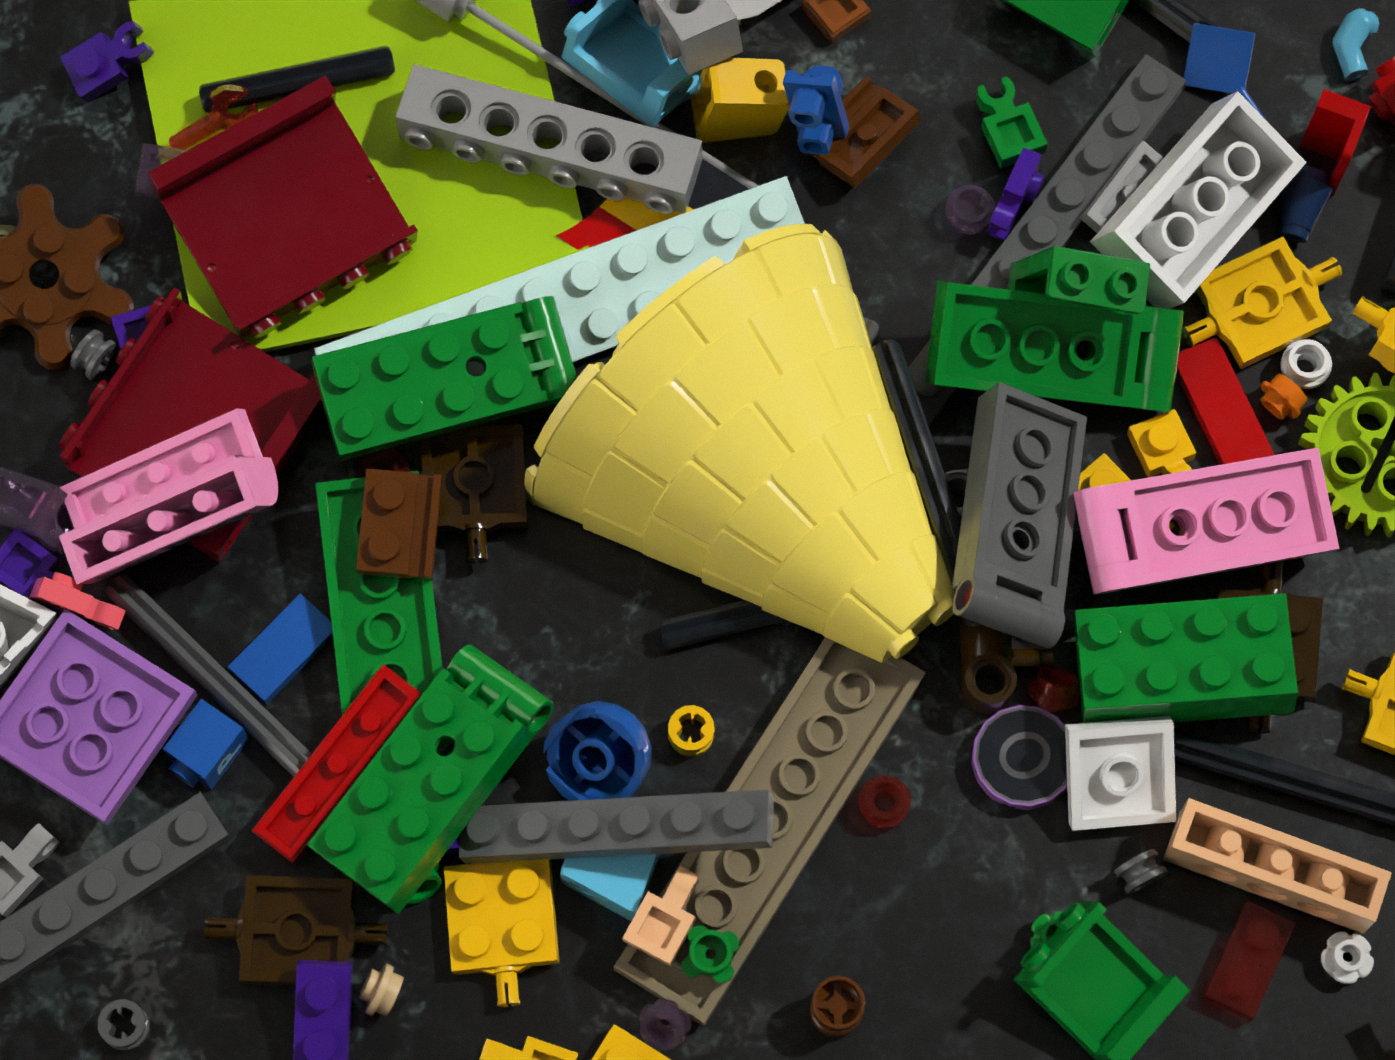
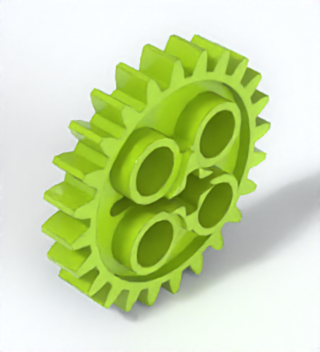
[1298,373,1395,537]

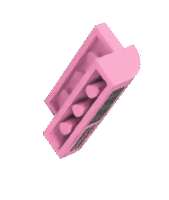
[59,409,278,584]

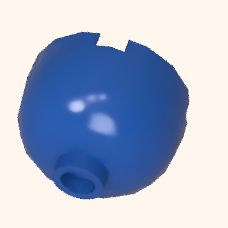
[543,701,652,801]

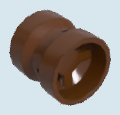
[810,976,866,1038]

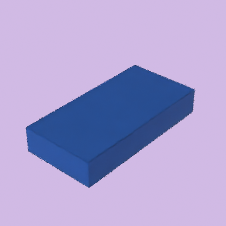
[227,593,333,705]

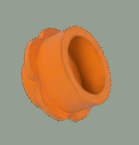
[1260,373,1308,420]

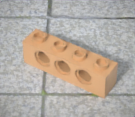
[1163,798,1392,934]

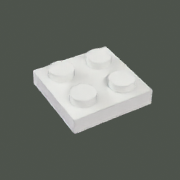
[1065,716,1176,831]

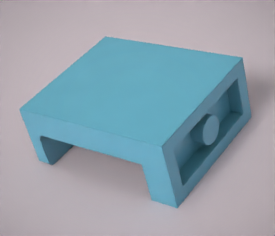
[561,0,703,127]

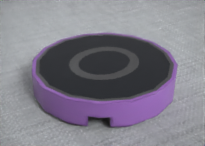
[971,705,1067,810]

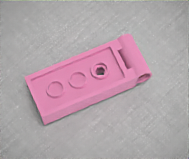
[1073,448,1339,595]

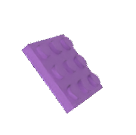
[0,609,198,825]

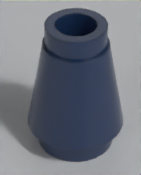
[1278,166,1332,243]

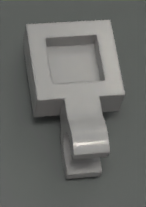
[0,823,60,918]

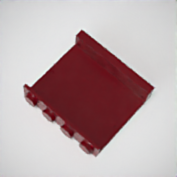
[148,75,418,338]
[59,287,323,564]

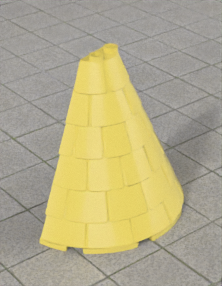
[524,224,955,663]

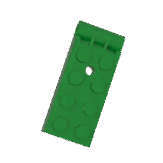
[925,281,1184,412]
[311,296,577,461]
[307,644,554,915]

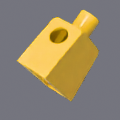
[691,58,790,143]

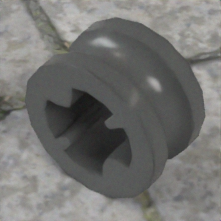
[70,330,119,381]
[1114,848,1169,895]
[98,999,149,1051]

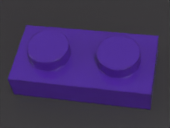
[293,960,353,1060]

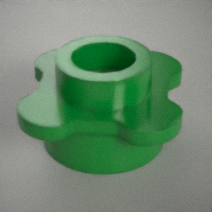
[682,925,740,984]

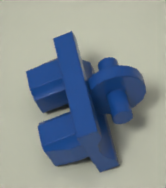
[783,65,849,155]

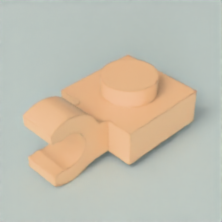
[622,866,699,966]

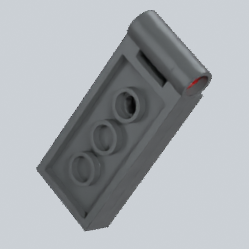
[952,382,1087,649]

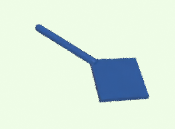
[1184,23,1267,121]

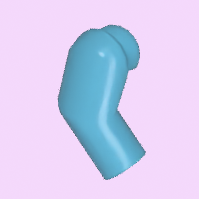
[1332,8,1379,81]

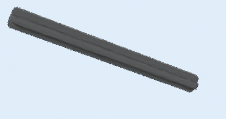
[106,573,312,777]

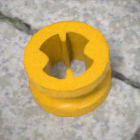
[668,705,715,757]

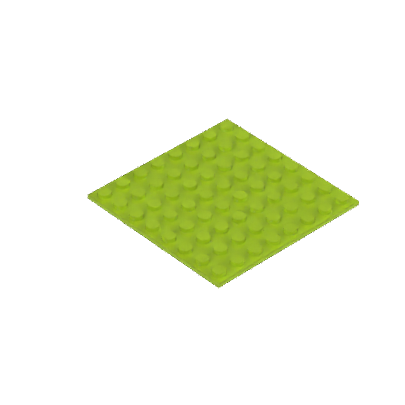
[129,0,589,352]

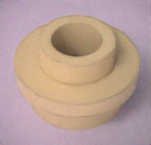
[359,963,404,1016]

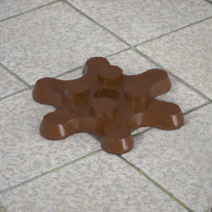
[0,184,134,370]

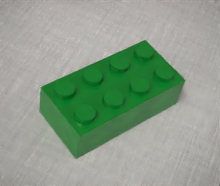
[1074,593,1298,723]

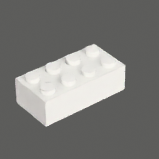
[1090,91,1306,309]

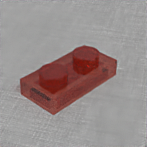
[1202,901,1295,1021]

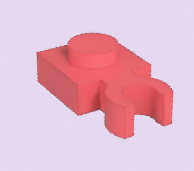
[29,572,126,631]

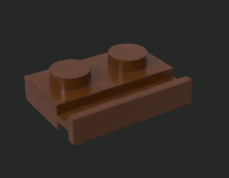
[804,76,921,188]
[356,468,442,580]

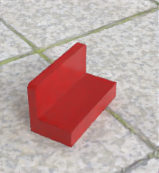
[1300,89,1371,196]

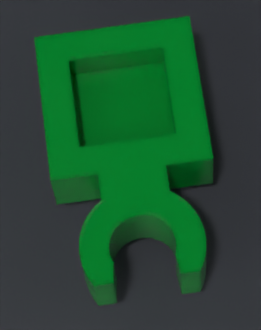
[976,76,1048,169]

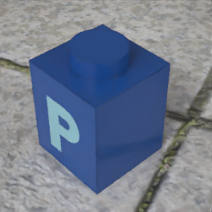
[163,699,249,790]

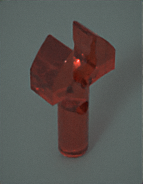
[169,84,258,154]

